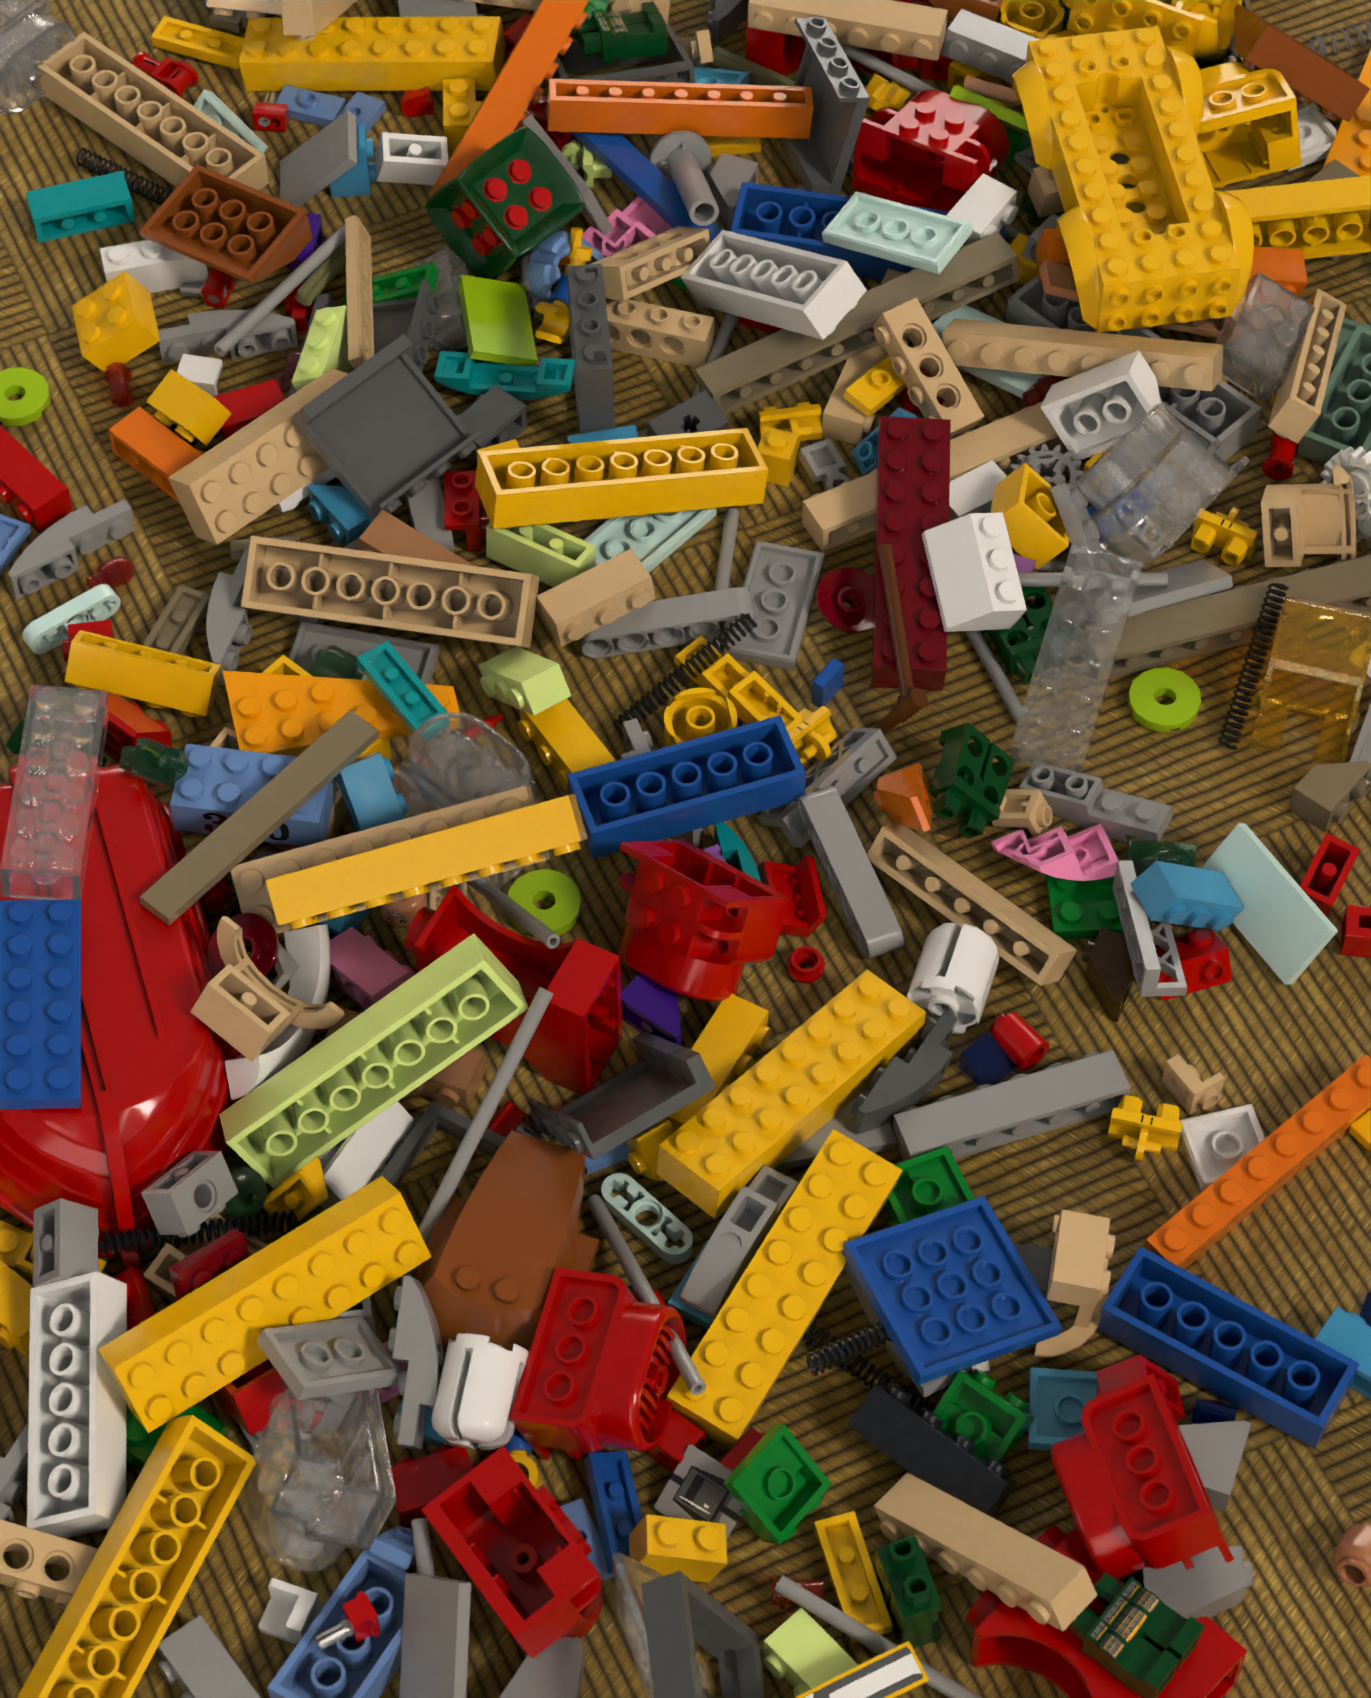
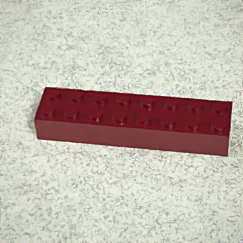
[871,416,951,691]

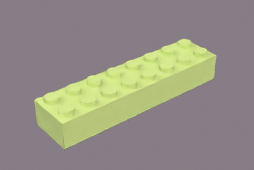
[219,933,529,1189]

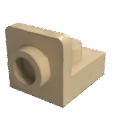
[679,29,714,68]
[991,789,1053,837]
[1161,1054,1225,1115]

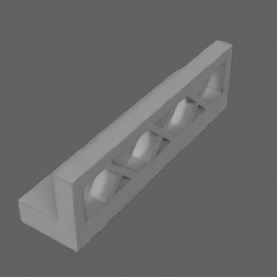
[758,728,897,848]
[1112,860,1187,997]

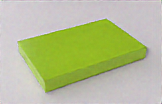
[457,275,538,366]

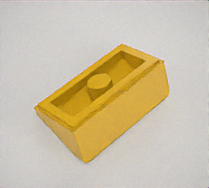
[259,1157,329,1232]

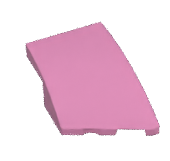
[582,196,672,258]
[991,823,1119,881]

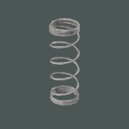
[1309,19,1371,57]

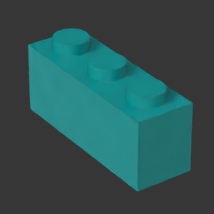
[26,171,135,243]

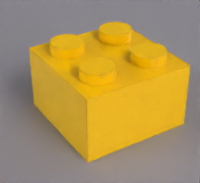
[72,271,161,375]
[990,463,1069,570]

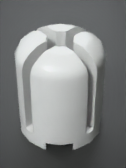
[906,923,999,1034]
[431,1333,529,1450]

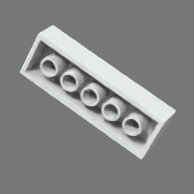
[680,230,867,340]
[27,1271,127,1538]

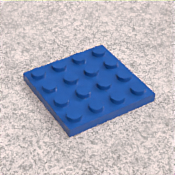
[842,1196,1062,1386]

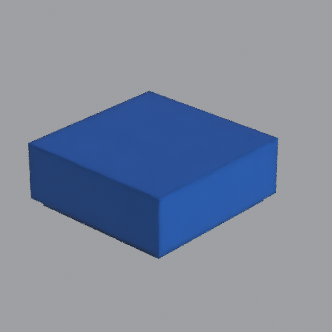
[812,658,844,708]

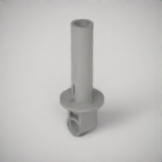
[649,130,719,226]

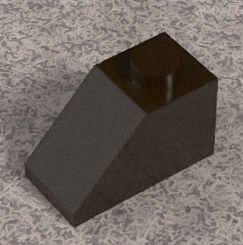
[1082,928,1135,1022]

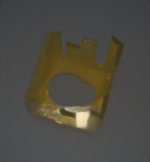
[1249,595,1371,763]

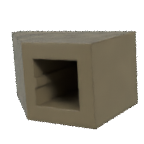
[1289,761,1371,832]

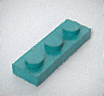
[357,640,449,740]

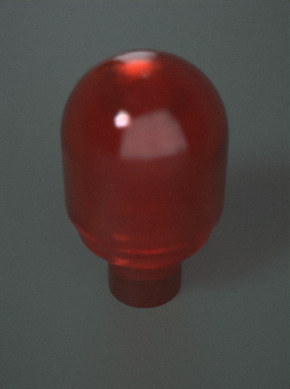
[1022,375,1068,406]
[86,556,135,589]

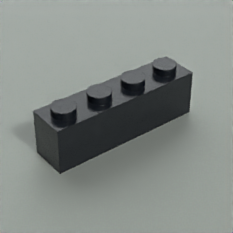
[847,1382,1018,1518]

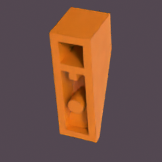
[873,762,933,832]

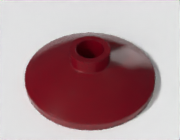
[816,567,874,633]
[207,913,279,977]

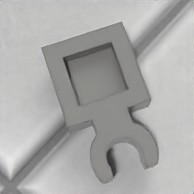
[797,438,851,492]

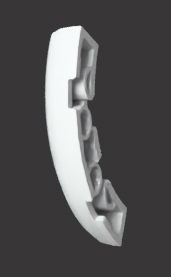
[225,924,331,1100]

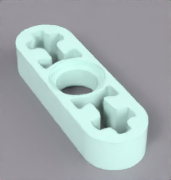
[22,584,121,654]
[601,1173,693,1264]

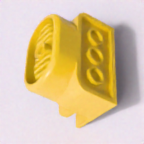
[1197,62,1302,189]

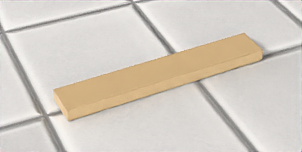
[345,215,374,369]

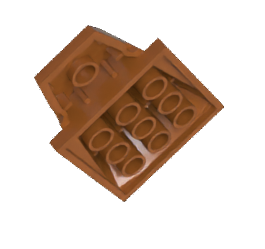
[396,1131,599,1359]

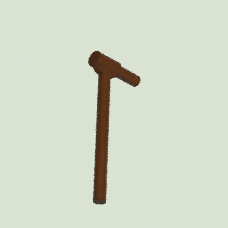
[874,544,928,735]

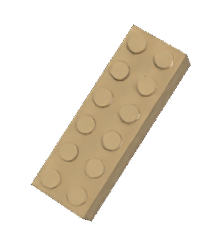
[168,369,349,545]

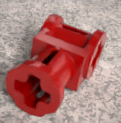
[132,51,199,98]
[1262,432,1298,481]

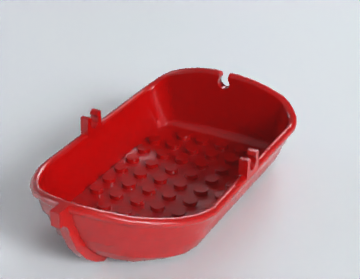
[0,763,243,1272]

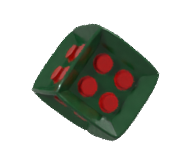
[425,126,585,280]

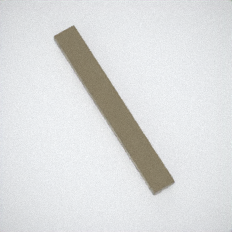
[140,710,379,926]

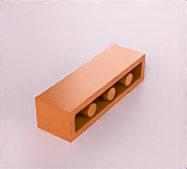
[109,406,205,503]

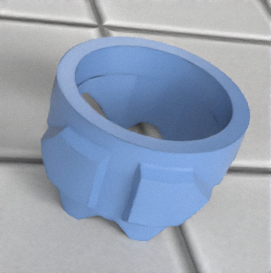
[528,230,604,303]

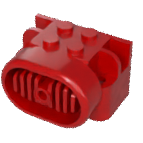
[851,90,1010,211]
[617,840,790,1001]
[509,1268,686,1461]
[1050,1373,1234,1579]
[421,1446,603,1660]

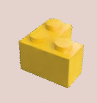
[443,78,483,154]

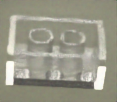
[1215,272,1316,402]

